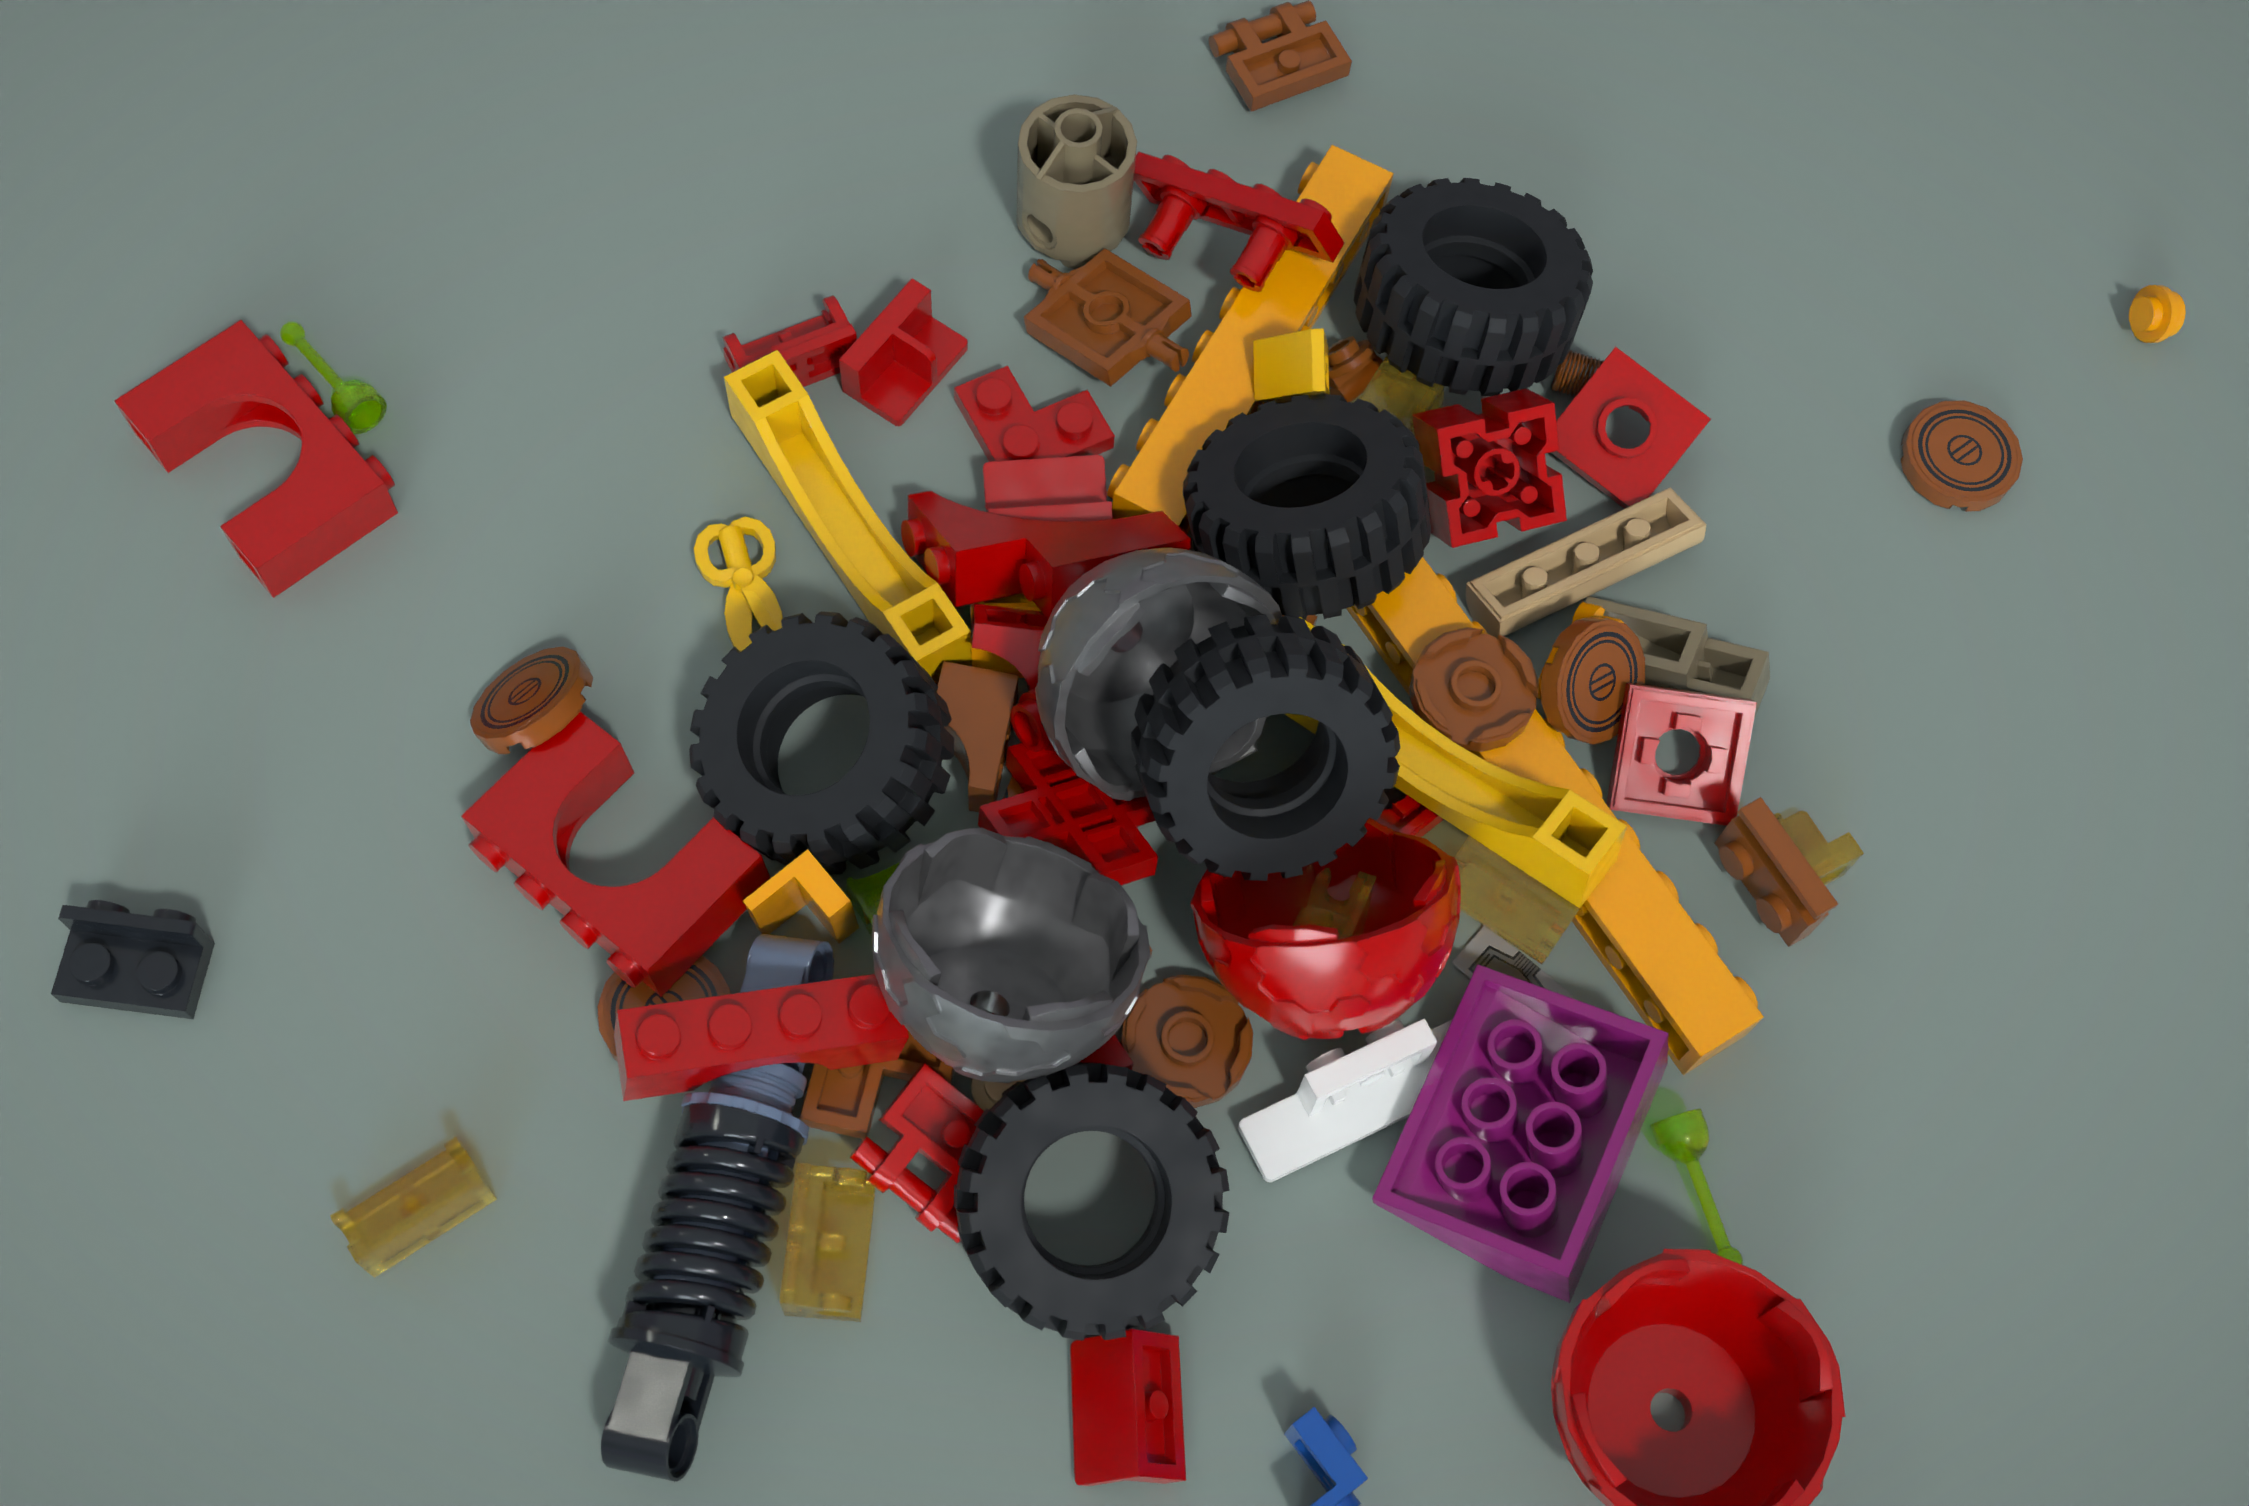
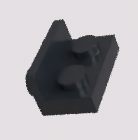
[51,900,215,1019]

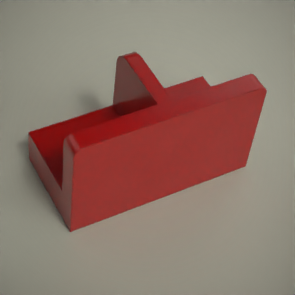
[839,278,968,426]

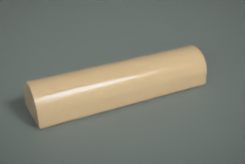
[1466,487,1707,638]

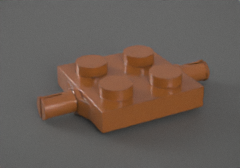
[1024,248,1192,387]

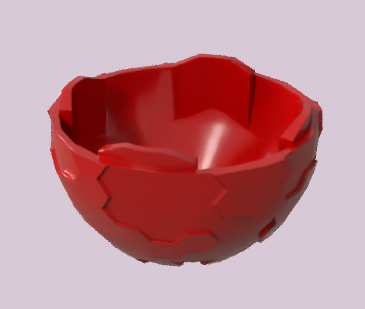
[1190,818,1461,1040]
[1551,1249,1846,1506]

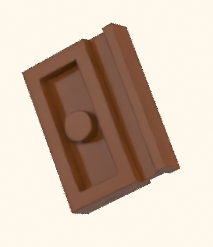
[1714,797,1838,947]

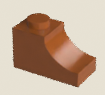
[936,661,1019,812]

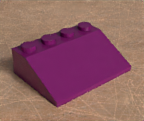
[1372,964,1668,1303]

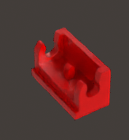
[722,295,857,387]

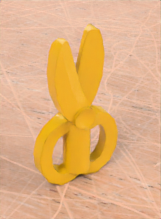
[694,516,783,652]

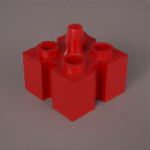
[1412,388,1567,548]

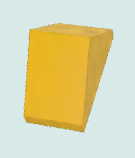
[1253,328,1329,403]

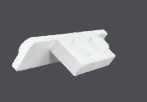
[1238,1018,1452,1183]

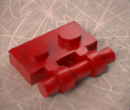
[849,1064,984,1243]

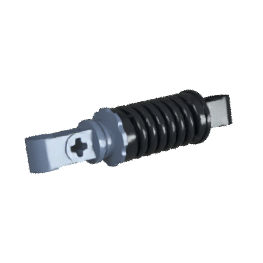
[601,934,834,1482]

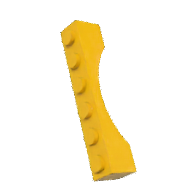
[724,350,971,683]
[1285,617,1627,908]

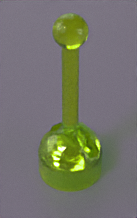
[280,322,387,434]
[1650,1108,1743,1265]

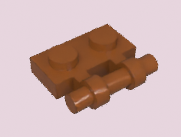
[1209,0,1352,112]

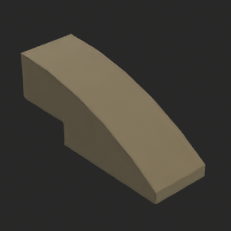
[1585,596,1770,719]

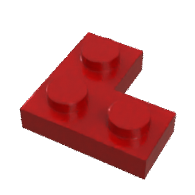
[954,365,1115,462]

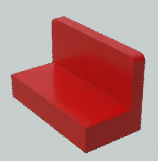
[983,455,1113,522]
[1070,1329,1186,1486]

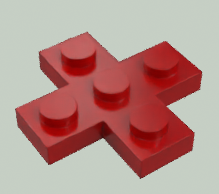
[978,743,1158,886]

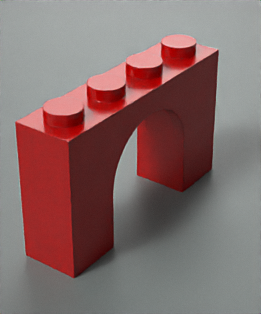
[114,320,398,598]
[461,711,770,997]

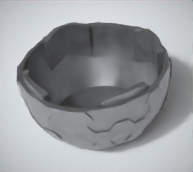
[1035,548,1282,801]
[872,828,1151,1083]

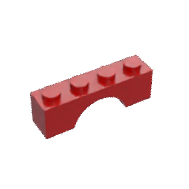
[614,974,909,1101]

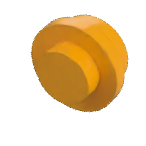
[2129,285,2186,343]

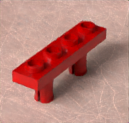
[1134,151,1345,292]

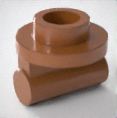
[1328,336,1388,402]

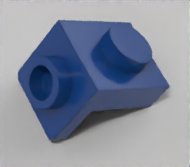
[1284,1407,1368,1506]

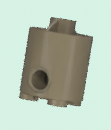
[1016,94,1137,269]

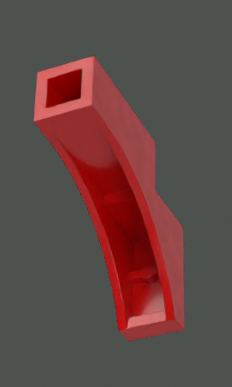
[901,491,1191,619]

